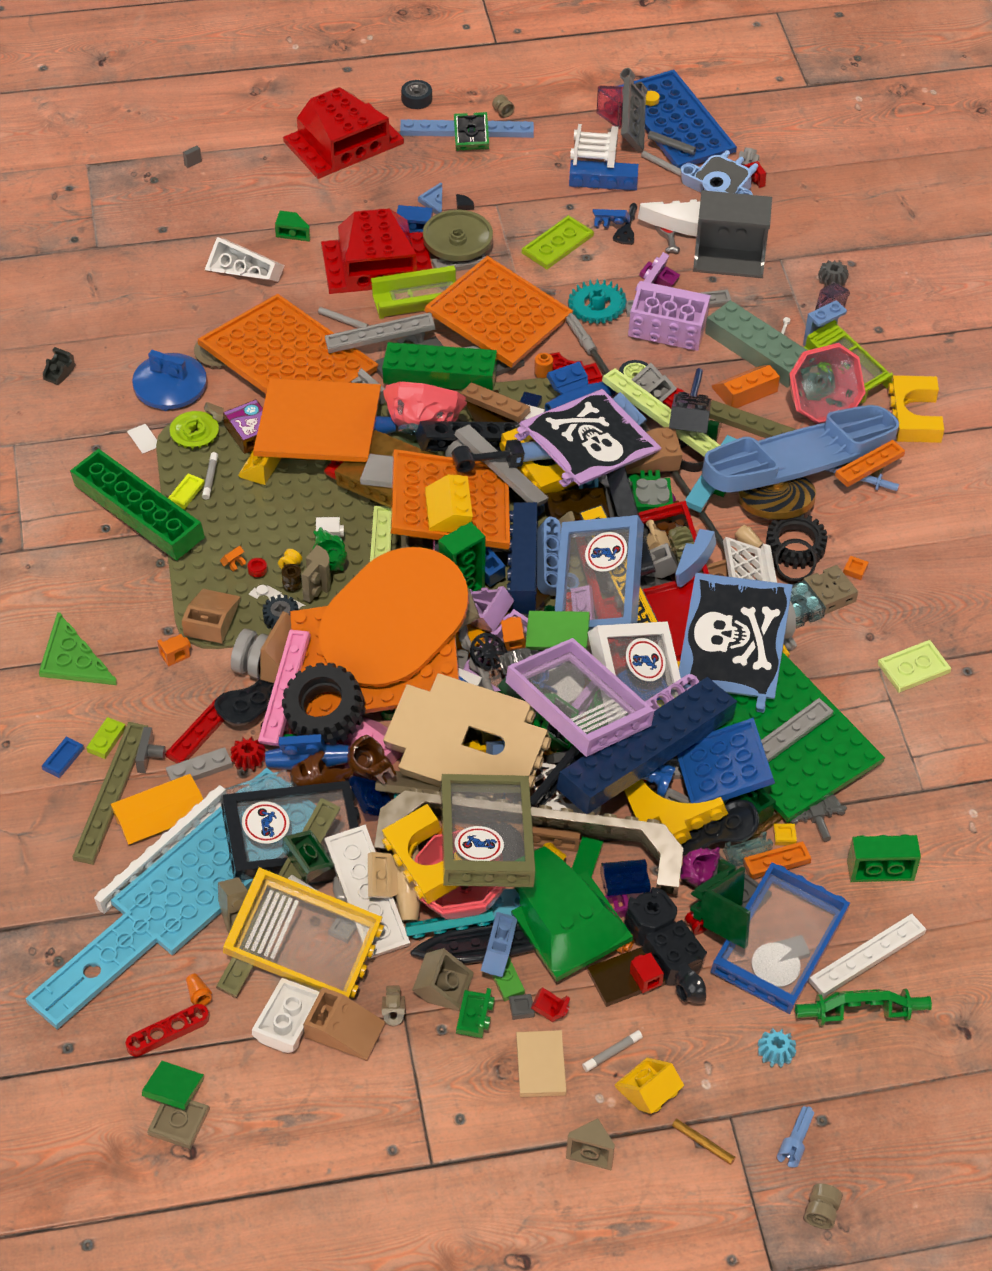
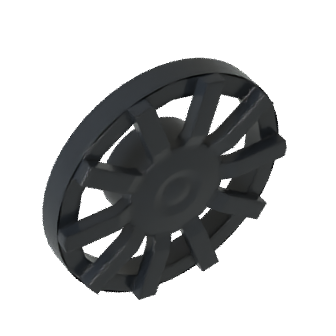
[470,633,507,671]

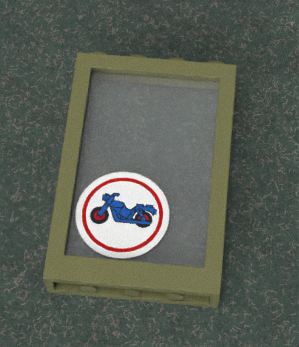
[441,774,535,887]

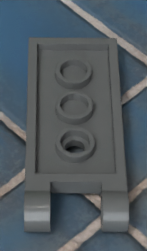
[620,68,648,153]

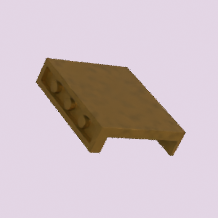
[335,430,434,508]

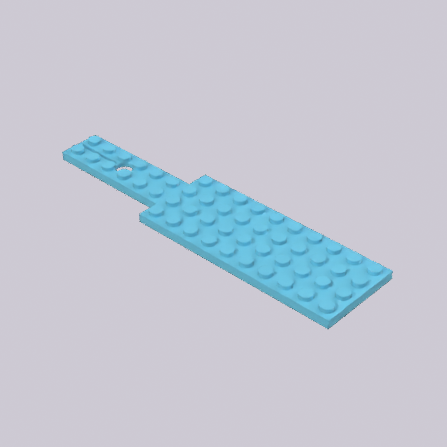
[25,768,316,1029]

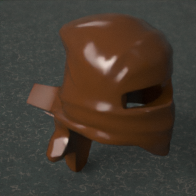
[347,735,397,785]
[290,751,354,796]

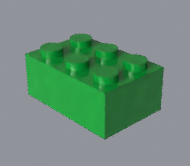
[847,834,921,882]

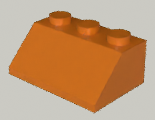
[712,365,780,408]

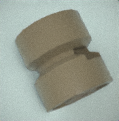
[804,1183,843,1229]

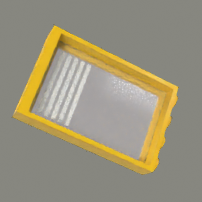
[223,868,384,999]

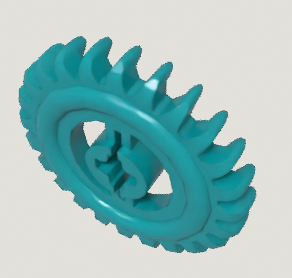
[568,279,627,324]

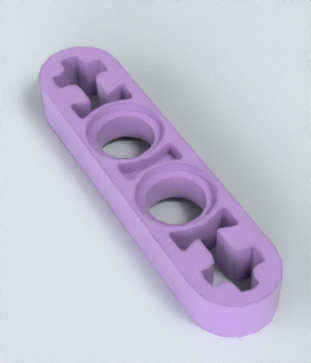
[645,674,699,711]

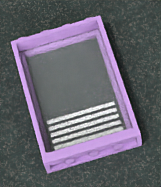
[506,638,654,757]

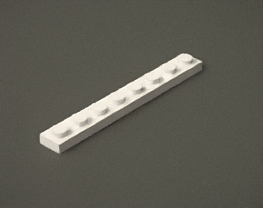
[94,785,227,914]

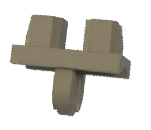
[382,985,405,1026]

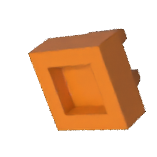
[220,546,246,571]

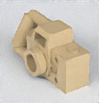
[646,520,672,550]

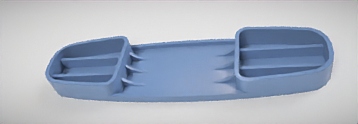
[702,405,899,493]

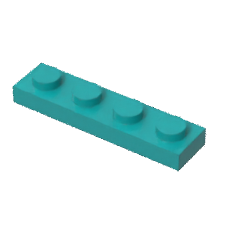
[405,908,494,938]

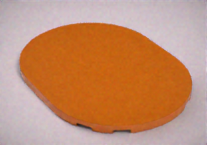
[319,547,469,688]

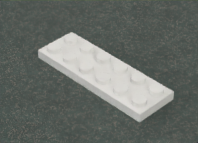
[324,825,410,959]

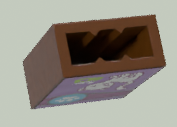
[223,399,263,454]

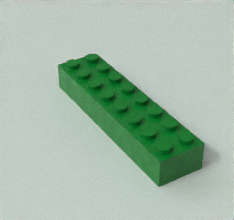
[70,448,205,561]

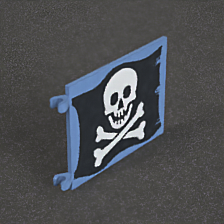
[679,573,793,713]

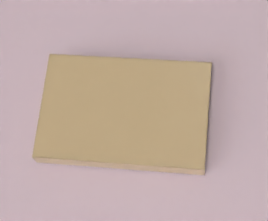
[516,1030,566,1097]

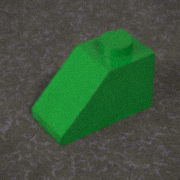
[275,211,310,242]

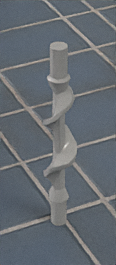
[458,626,494,691]

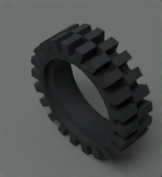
[766,513,828,569]

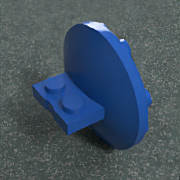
[132,350,207,411]

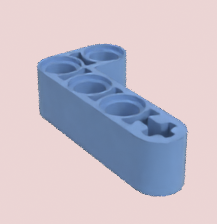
[537,517,580,596]

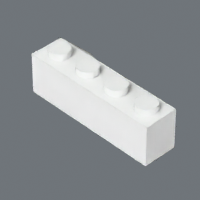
[205,237,285,282]

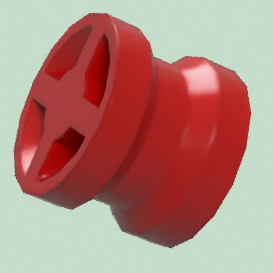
[684,911,708,935]

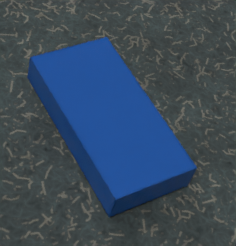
[42,736,84,778]

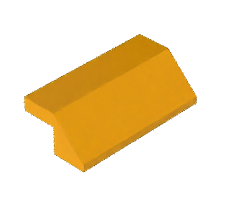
[110,774,203,845]

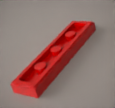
[165,698,225,763]

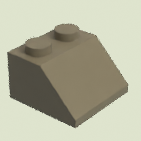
[412,948,474,1011]

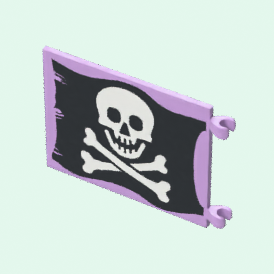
[515,389,661,487]

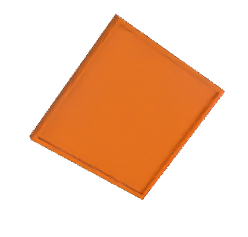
[253,378,381,462]

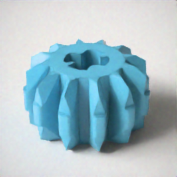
[758,1028,796,1068]

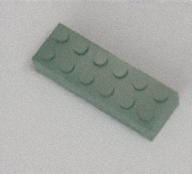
[705,300,812,388]

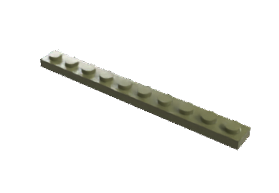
[709,400,884,478]
[216,798,340,998]

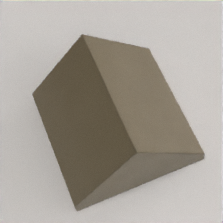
[566,1118,615,1171]

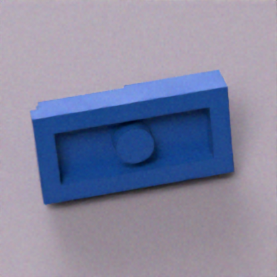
[593,209,630,228]

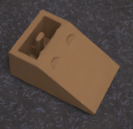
[182,589,241,643]
[303,987,386,1061]

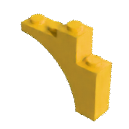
[624,779,728,844]

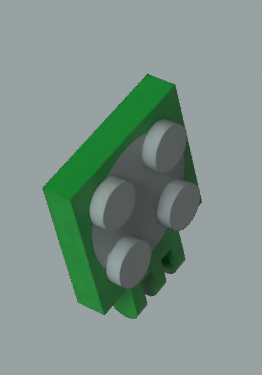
[632,470,673,512]

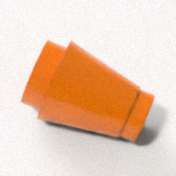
[186,973,212,1005]

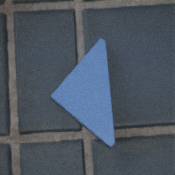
[418,182,442,214]

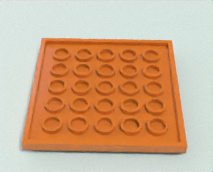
[424,256,573,368]
[391,449,510,550]

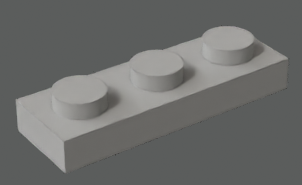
[166,747,233,781]

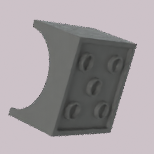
[693,190,772,278]

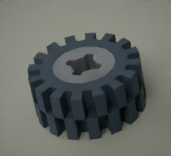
[262,594,299,631]

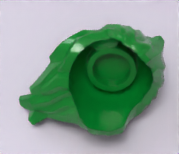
[312,527,347,571]

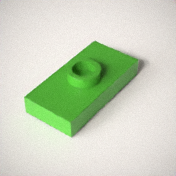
[492,956,525,1001]

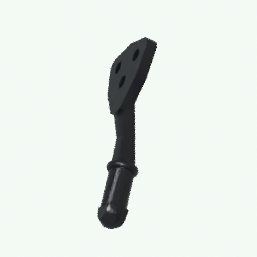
[613,203,638,245]

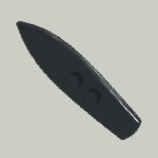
[410,923,535,964]

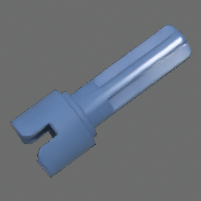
[777,1106,814,1167]

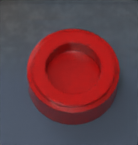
[247,558,267,577]

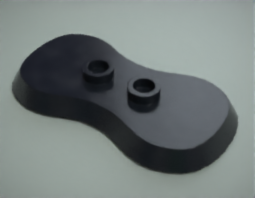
[214,679,274,726]
[680,800,759,856]

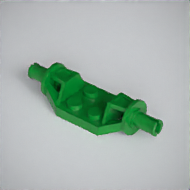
[795,989,932,1026]

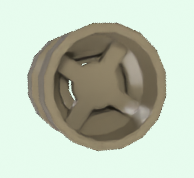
[492,94,515,118]

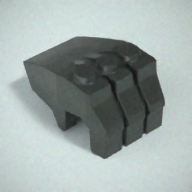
[43,347,75,385]

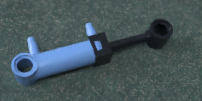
[451,439,557,473]

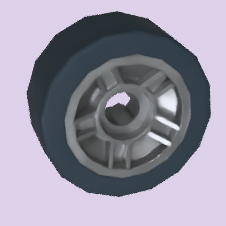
[401,80,432,109]

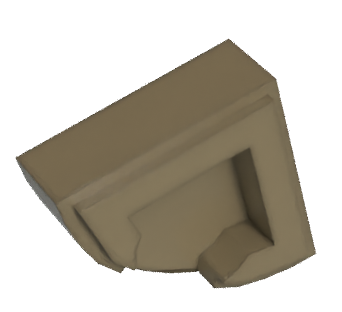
[204,402,224,422]

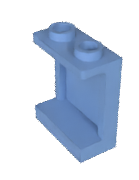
[803,300,847,346]

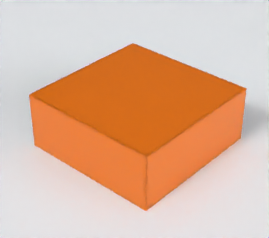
[843,556,869,580]

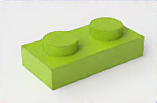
[86,717,126,759]

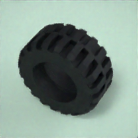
[282,663,366,745]

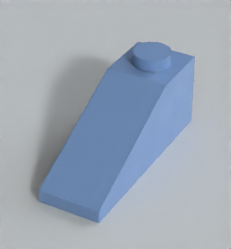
[481,912,517,977]

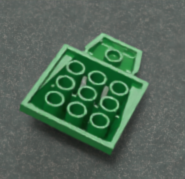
[511,846,633,982]

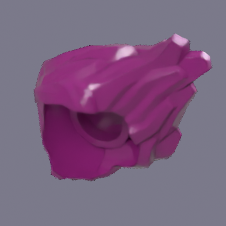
[680,847,720,886]

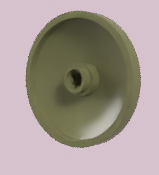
[423,210,493,261]

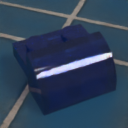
[600,859,651,896]

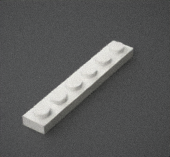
[809,914,926,998]

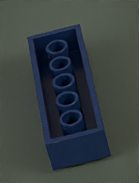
[507,502,538,615]

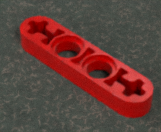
[125,1004,209,1057]

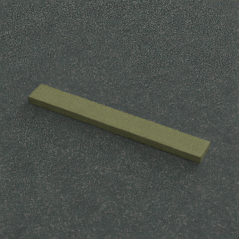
[72,722,148,865]

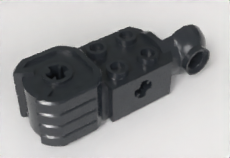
[623,887,707,1004]

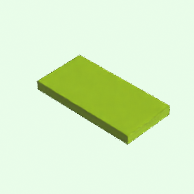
[521,215,594,270]

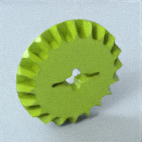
[170,411,219,450]

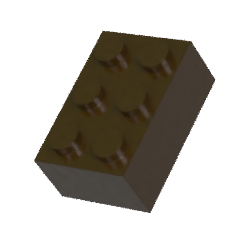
[545,487,610,521]

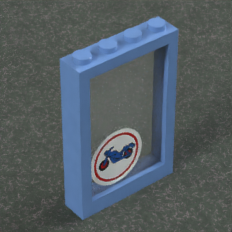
[555,515,644,631]

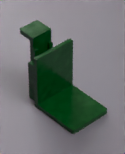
[690,859,751,949]

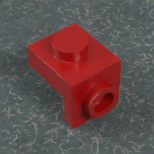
[531,987,570,1022]

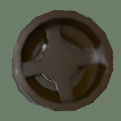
[281,564,302,591]

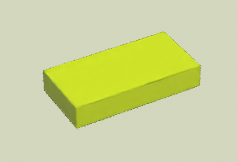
[168,473,205,510]

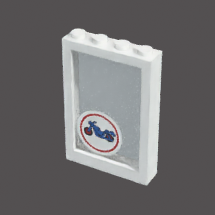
[587,622,683,724]

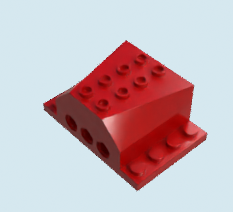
[283,87,404,179]
[321,208,432,294]

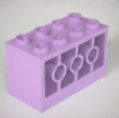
[628,281,711,351]

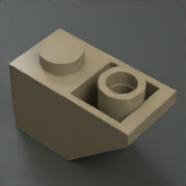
[218,877,248,933]

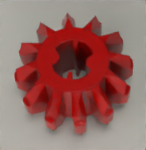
[230,736,266,772]

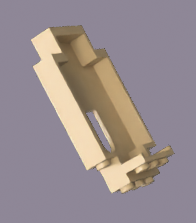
[383,673,551,802]

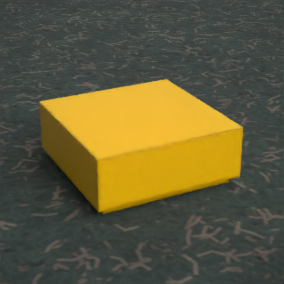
[773,824,797,846]

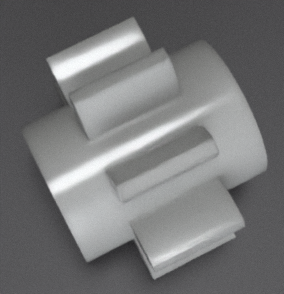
[738,148,760,165]

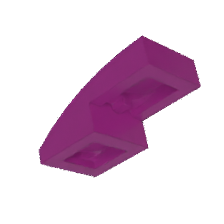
[639,261,680,287]

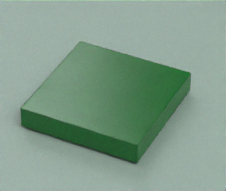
[142,1061,204,1110]

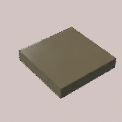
[147,1100,210,1149]

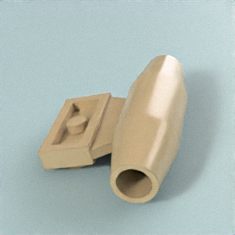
[368,845,421,923]

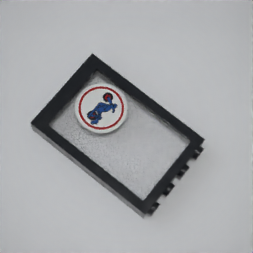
[221,781,360,880]

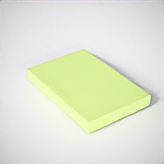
[878,640,951,693]

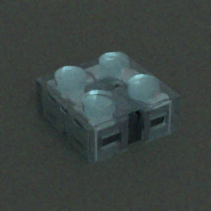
[790,580,826,629]

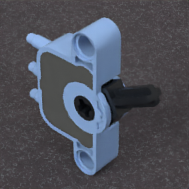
[681,150,758,195]

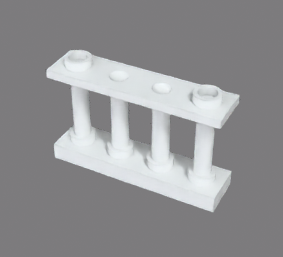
[570,124,618,168]

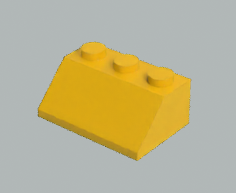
[425,474,473,532]

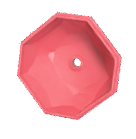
[414,831,505,919]

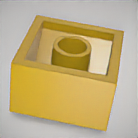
[614,1057,684,1114]

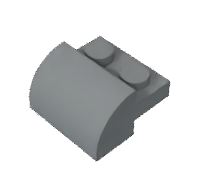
[631,363,677,402]

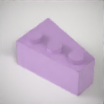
[470,586,514,632]

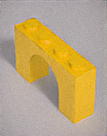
[888,375,944,443]
[499,428,577,494]
[382,804,466,904]

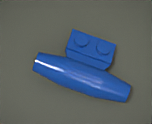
[545,361,616,411]
[265,734,350,770]

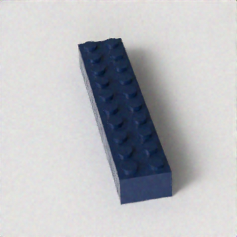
[556,677,737,814]

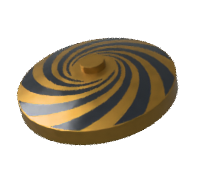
[739,477,816,519]

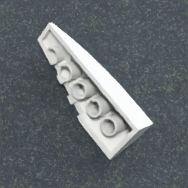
[638,199,700,237]

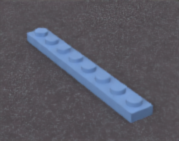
[400,119,534,138]

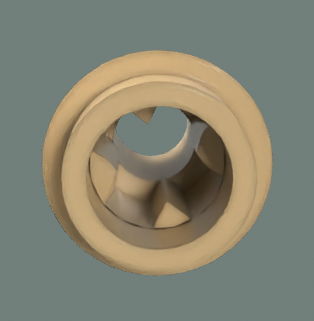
[735,525,763,548]

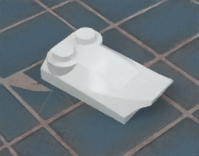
[252,978,320,1053]

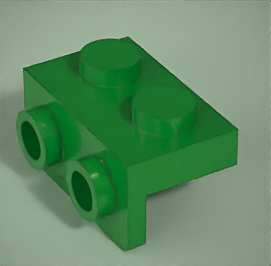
[456,988,495,1038]

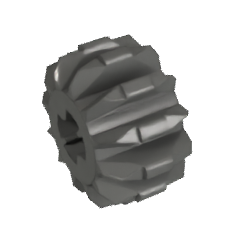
[818,260,849,288]
[499,648,532,676]

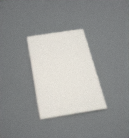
[127,424,157,453]

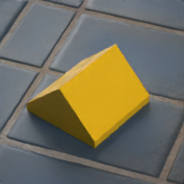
[238,452,281,485]

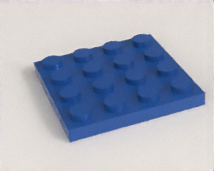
[677,718,775,803]

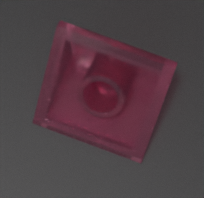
[596,86,624,129]

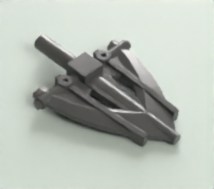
[789,794,847,842]

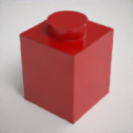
[630,952,664,993]

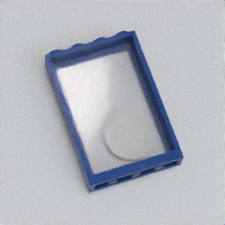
[710,862,850,1014]

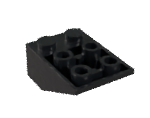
[669,392,712,433]

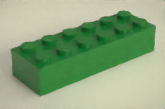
[382,342,497,391]

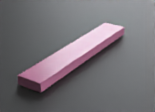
[258,630,311,746]

